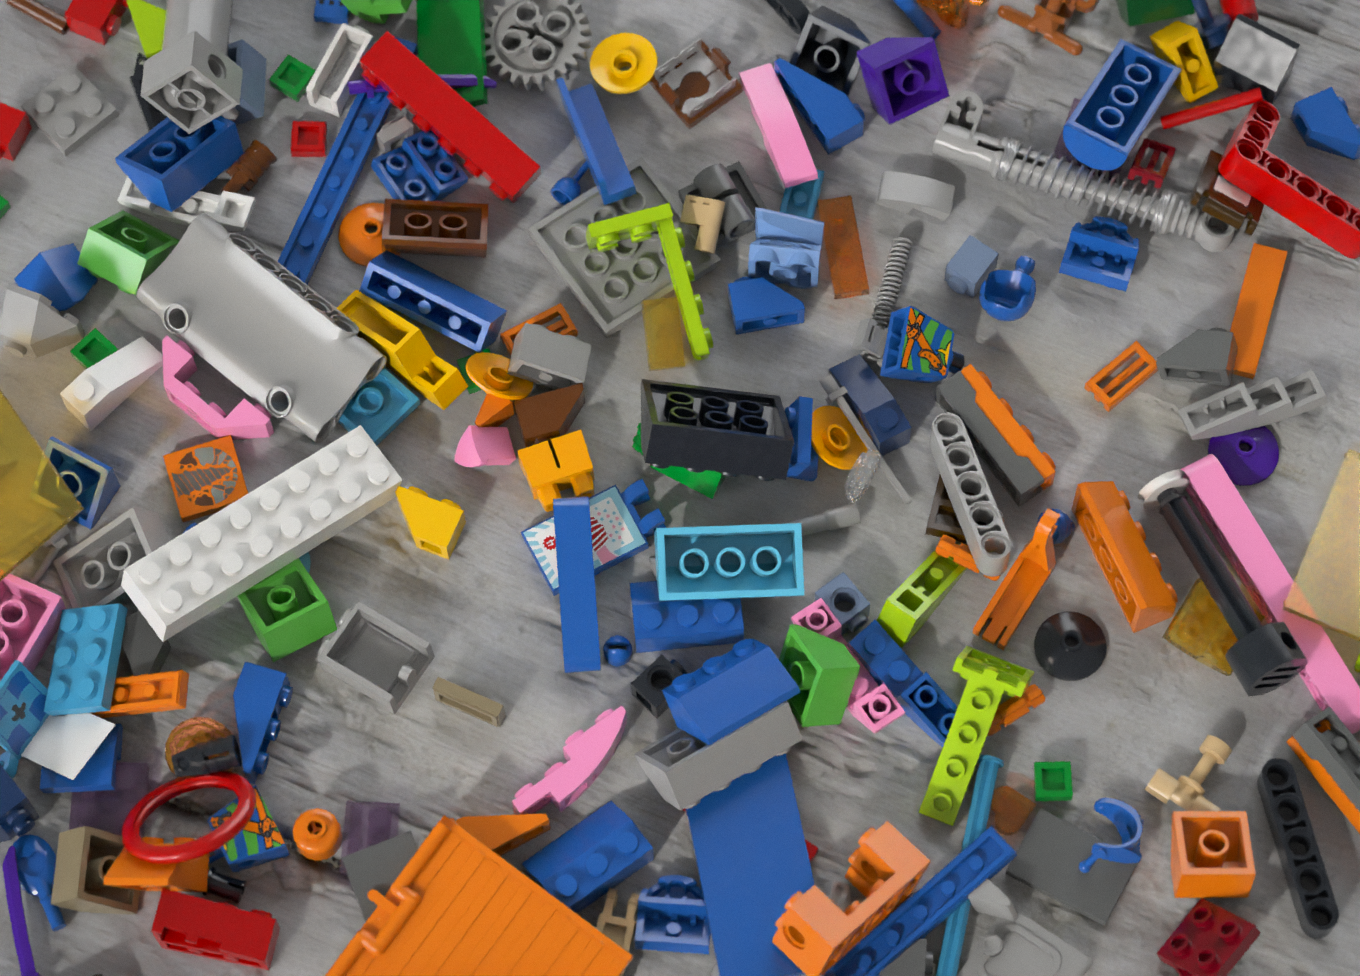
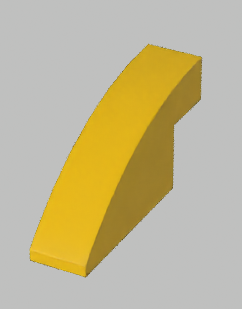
[337,289,468,410]

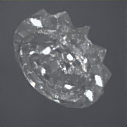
[844,448,881,503]

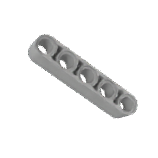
[929,412,1012,577]

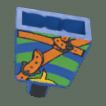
[880,306,965,383]
[207,785,290,872]

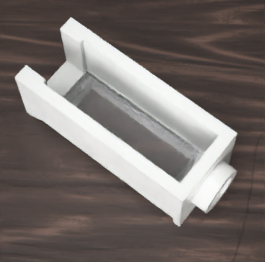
[306,23,374,118]

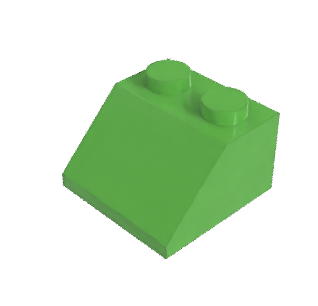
[77,210,180,295]
[237,558,338,663]
[779,624,860,727]

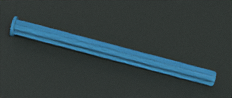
[936,755,1004,976]

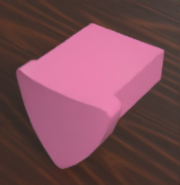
[454,425,516,467]

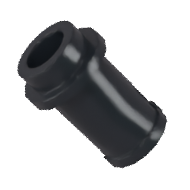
[202,867,246,904]

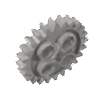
[485,0,592,91]

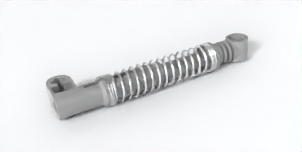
[932,90,1236,252]

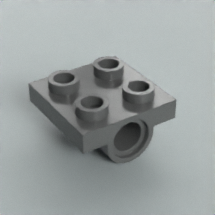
[678,161,768,249]

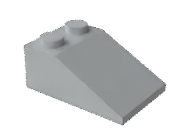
[53,507,170,608]

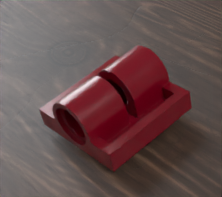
[1156,898,1261,976]

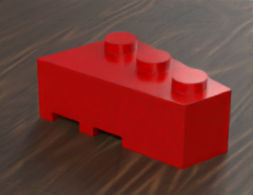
[151,887,280,970]

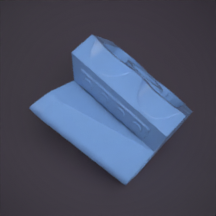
[748,207,824,289]

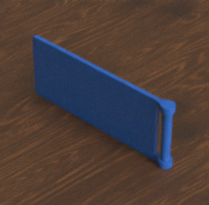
[686,753,835,976]

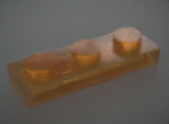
[817,195,869,299]

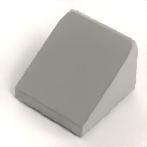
[968,879,1019,921]

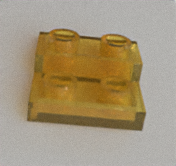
[1162,578,1265,676]

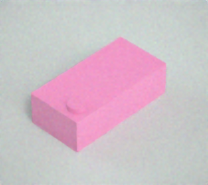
[0,569,66,681]

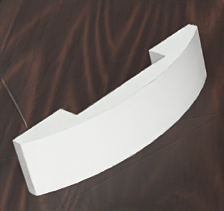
[118,176,256,232]

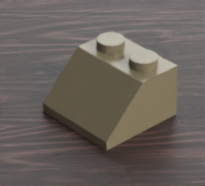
[51,826,140,915]

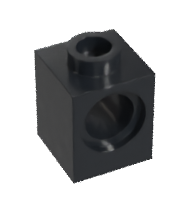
[631,654,687,718]

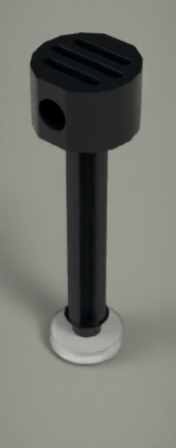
[1137,469,1308,696]

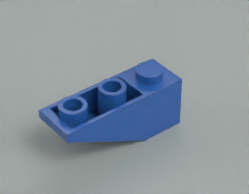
[233,662,293,784]

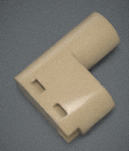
[680,195,725,254]

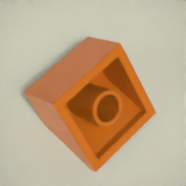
[1171,811,1256,898]
[103,837,210,892]

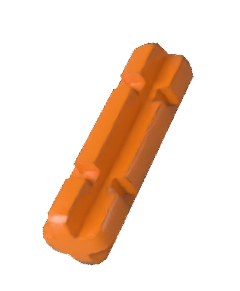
[935,535,1001,581]
[988,684,1045,736]

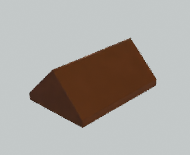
[382,199,489,258]

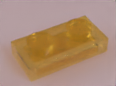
[641,297,685,371]

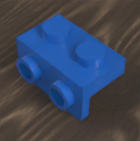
[784,396,818,482]

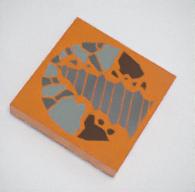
[163,435,248,523]

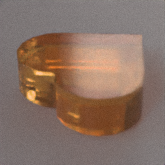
[991,786,1036,836]

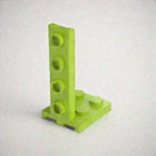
[586,203,714,361]
[918,646,1035,826]

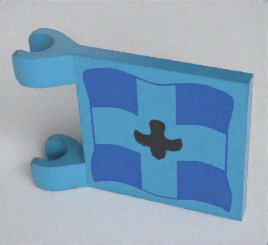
[0,660,50,779]

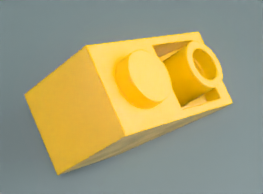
[395,486,466,560]

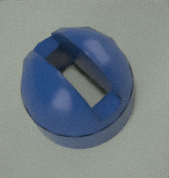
[603,635,632,666]

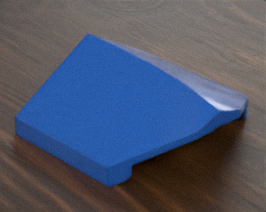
[14,243,98,312]

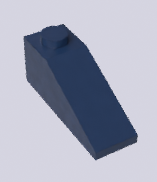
[829,354,912,456]

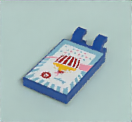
[521,479,666,596]

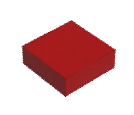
[291,121,328,157]

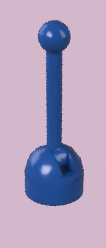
[550,161,589,205]

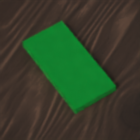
[416,0,488,107]

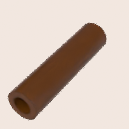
[6,0,69,35]

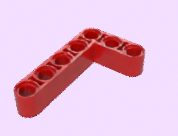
[1218,100,1360,259]

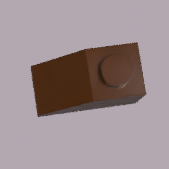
[514,383,585,449]

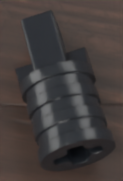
[171,734,242,777]

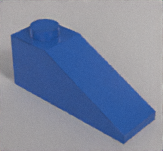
[774,58,866,155]

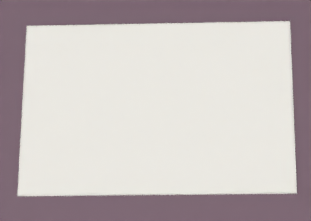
[21,713,115,780]

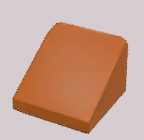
[475,393,515,427]

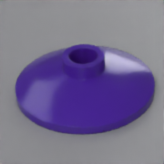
[1208,426,1279,486]

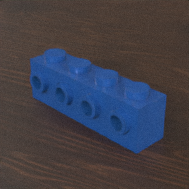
[359,250,507,353]

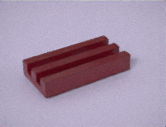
[1127,138,1176,189]

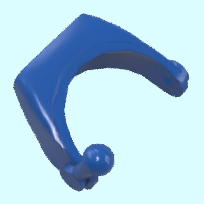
[1079,797,1144,873]

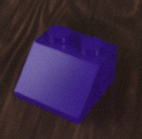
[856,37,949,125]

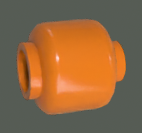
[292,808,343,861]

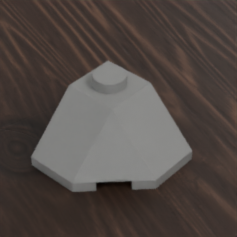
[0,283,85,358]

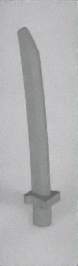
[819,374,912,504]

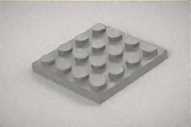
[528,157,721,338]

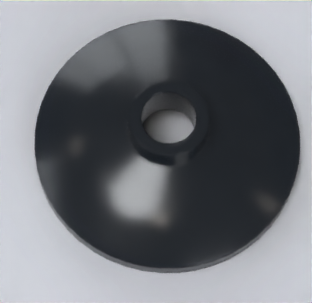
[1034,611,1107,681]

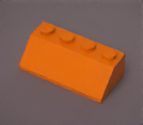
[1071,481,1178,633]

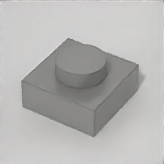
[376,116,414,154]

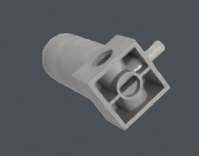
[141,0,243,134]

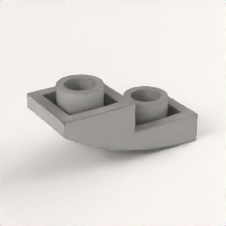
[877,171,955,221]

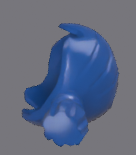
[979,256,1036,322]

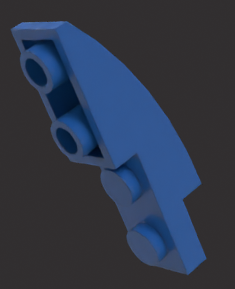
[847,620,958,747]

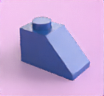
[728,276,805,335]

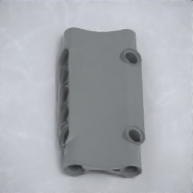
[136,213,387,443]

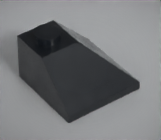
[789,6,871,97]

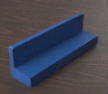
[556,77,637,205]

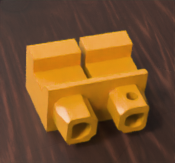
[517,429,594,512]

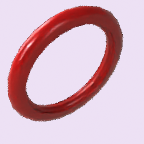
[122,770,256,864]

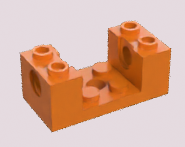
[772,821,931,976]

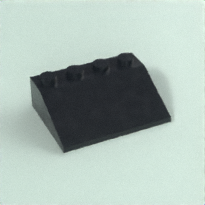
[640,379,794,481]

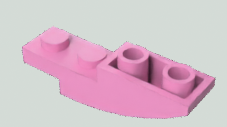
[512,705,627,815]

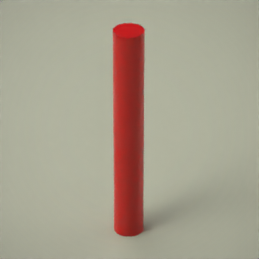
[1160,87,1263,130]

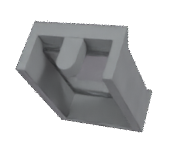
[318,601,435,715]

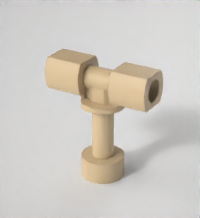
[1145,735,1232,811]

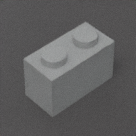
[507,323,591,390]

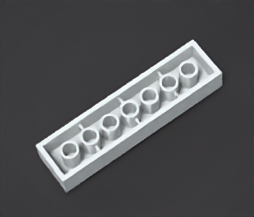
[121,425,402,642]

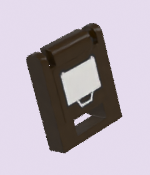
[1189,149,1264,236]

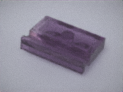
[340,800,401,875]

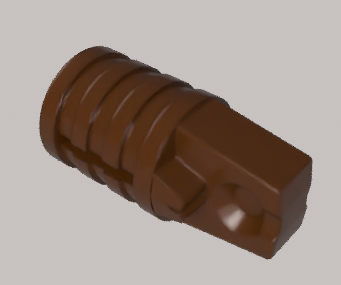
[221,139,277,193]

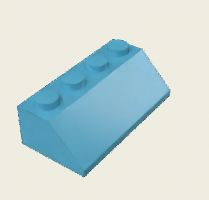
[654,523,804,601]

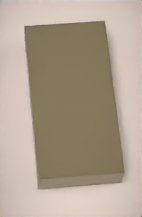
[432,677,506,727]

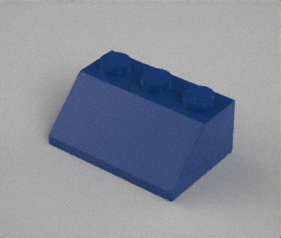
[115,116,244,212]
[630,581,744,653]
[662,638,800,745]
[521,801,654,914]

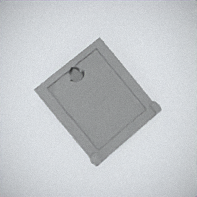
[957,911,1094,976]

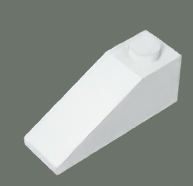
[60,336,163,431]

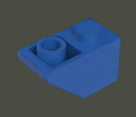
[1290,87,1360,160]

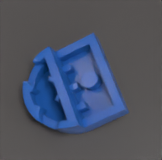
[1059,216,1139,292]
[635,875,711,955]

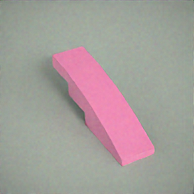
[739,63,818,188]

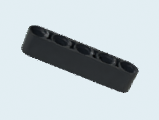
[1257,758,1339,939]

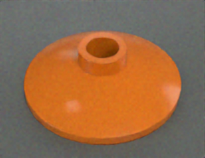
[338,203,401,267]

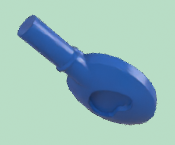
[12,835,66,931]

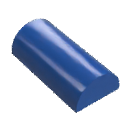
[1063,39,1182,170]

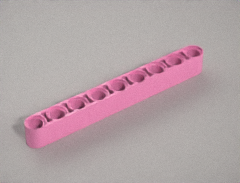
[1180,454,1360,735]

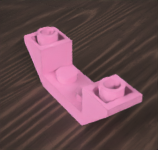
[162,336,274,440]
[791,598,905,734]

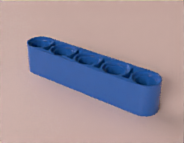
[553,496,601,673]

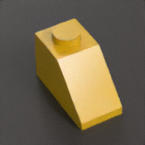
[1149,20,1218,103]

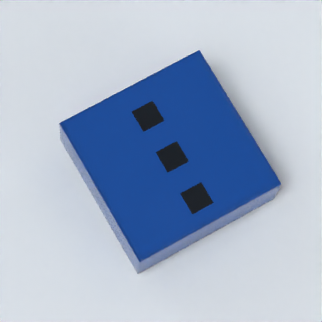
[314,0,350,25]

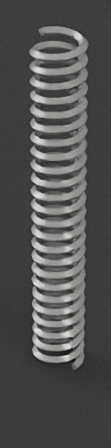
[860,237,913,364]

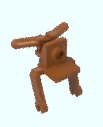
[997,0,1100,56]

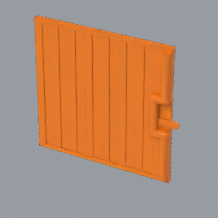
[325,815,634,976]

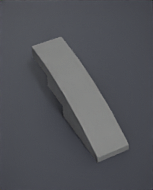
[1178,369,1328,440]

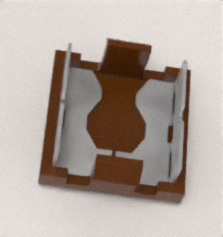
[649,38,743,130]

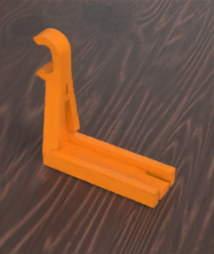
[972,508,1060,651]

